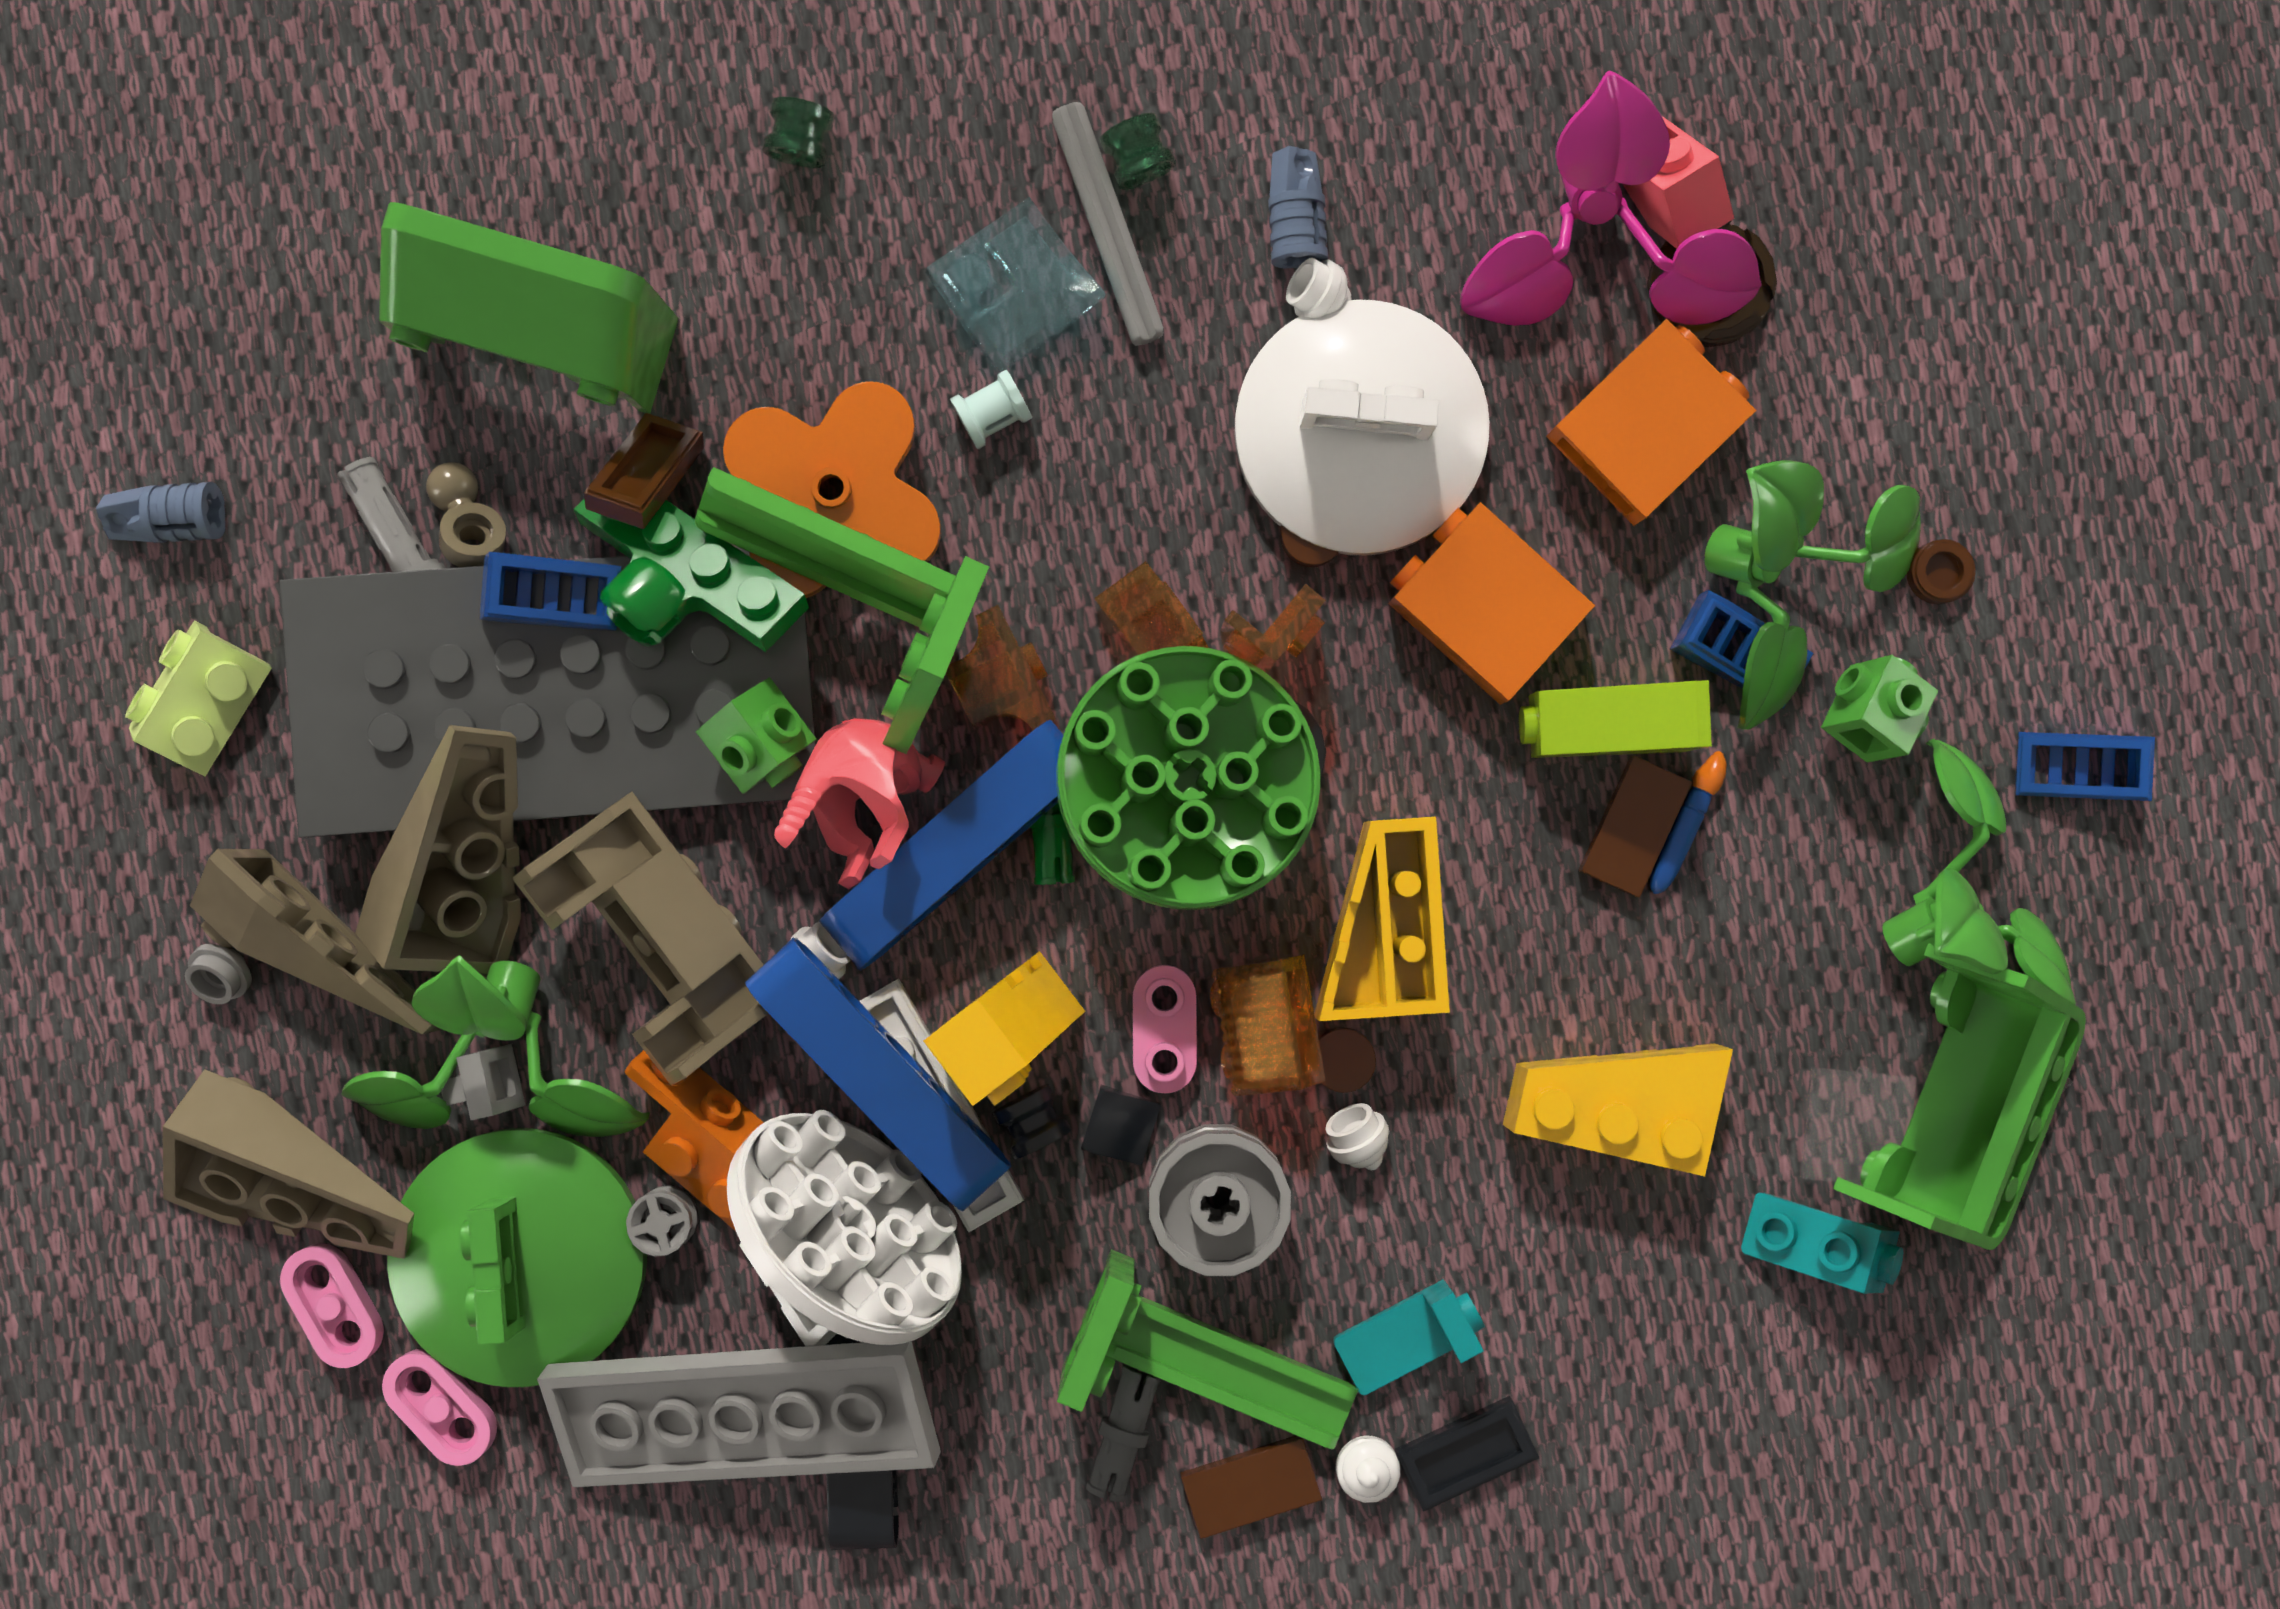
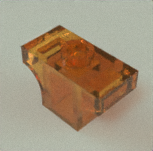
[1094,561,1209,656]
[946,605,1058,730]

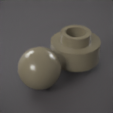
[426,462,506,567]

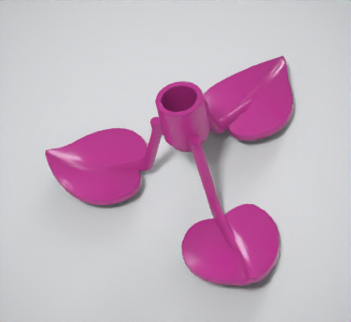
[1460,71,1762,326]

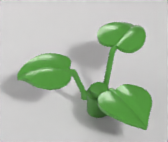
[1704,460,1921,730]
[1882,739,2076,1005]
[341,955,650,1137]

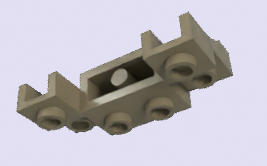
[512,791,769,1085]

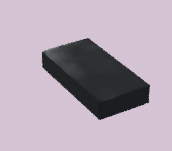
[1395,1396,1539,1512]

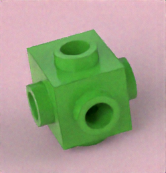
[1821,655,1938,763]
[696,677,817,794]

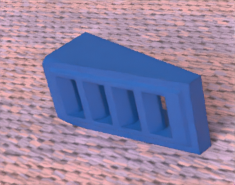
[480,551,621,631]
[1670,590,1813,710]
[2015,732,2155,801]

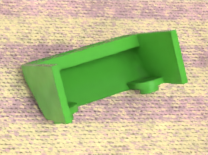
[379,202,679,414]
[1833,943,2086,1250]

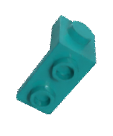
[1741,1193,1904,1294]
[1333,1279,1485,1395]

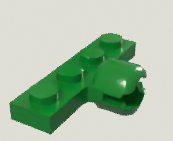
[573,499,809,653]

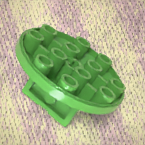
[1056,646,1320,910]
[387,1128,647,1387]

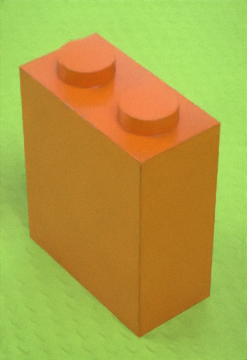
[1546,318,1757,526]
[1388,502,1595,705]

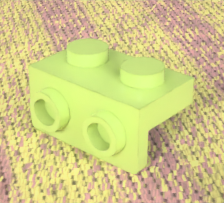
[125,621,272,776]

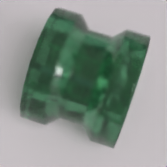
[762,97,835,169]
[1099,113,1176,190]

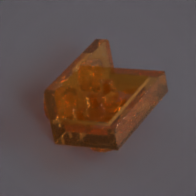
[1220,584,1326,672]

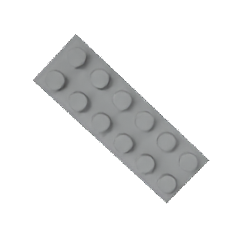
[537,1341,941,1487]

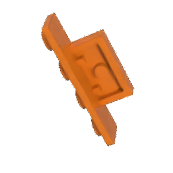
[625,1050,764,1231]

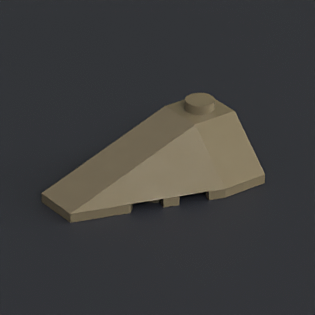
[355,725,521,974]
[190,849,441,1035]
[163,1069,414,1259]

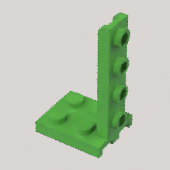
[695,467,989,754]
[1057,1249,1359,1449]

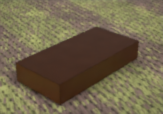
[584,413,704,529]
[1578,755,1692,898]
[1181,1435,1322,1539]

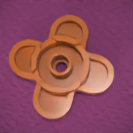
[723,381,941,598]

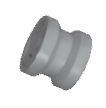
[626,1186,699,1256]

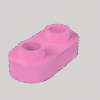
[1133,965,1197,1094]
[280,1243,384,1368]
[382,1349,497,1466]

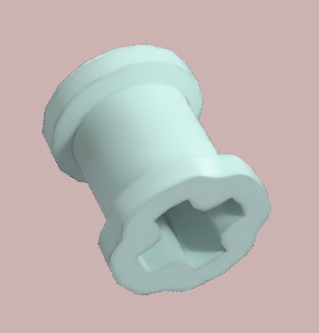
[950,370,1032,450]

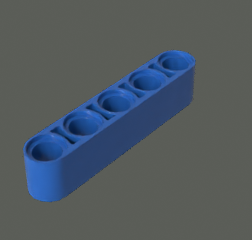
[819,719,1063,971]
[745,937,1012,1212]

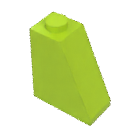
[1519,680,1712,758]

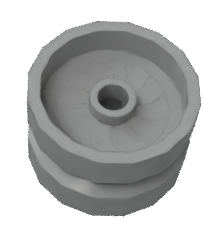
[1149,1124,1291,1276]

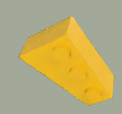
[1314,817,1450,1021]
[923,951,1085,1106]
[1503,1043,1733,1177]

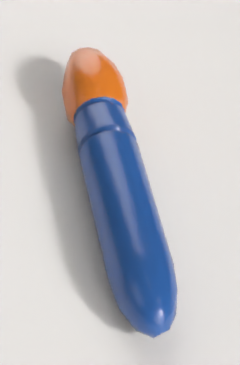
[1649,751,1727,894]

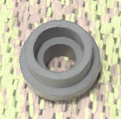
[185,944,252,1004]

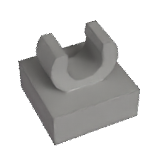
[441,1044,526,1120]

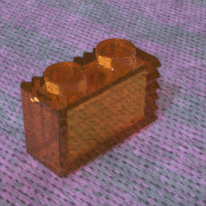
[1210,954,1326,1096]

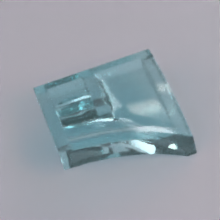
[925,197,1106,374]

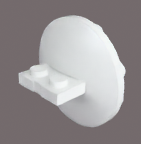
[1234,300,1490,556]
[727,1110,962,1346]

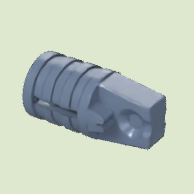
[1268,146,1328,269]
[96,482,225,543]

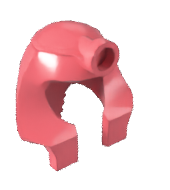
[774,718,945,890]

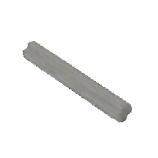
[1052,102,1164,346]

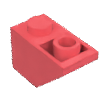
[1623,116,1735,249]

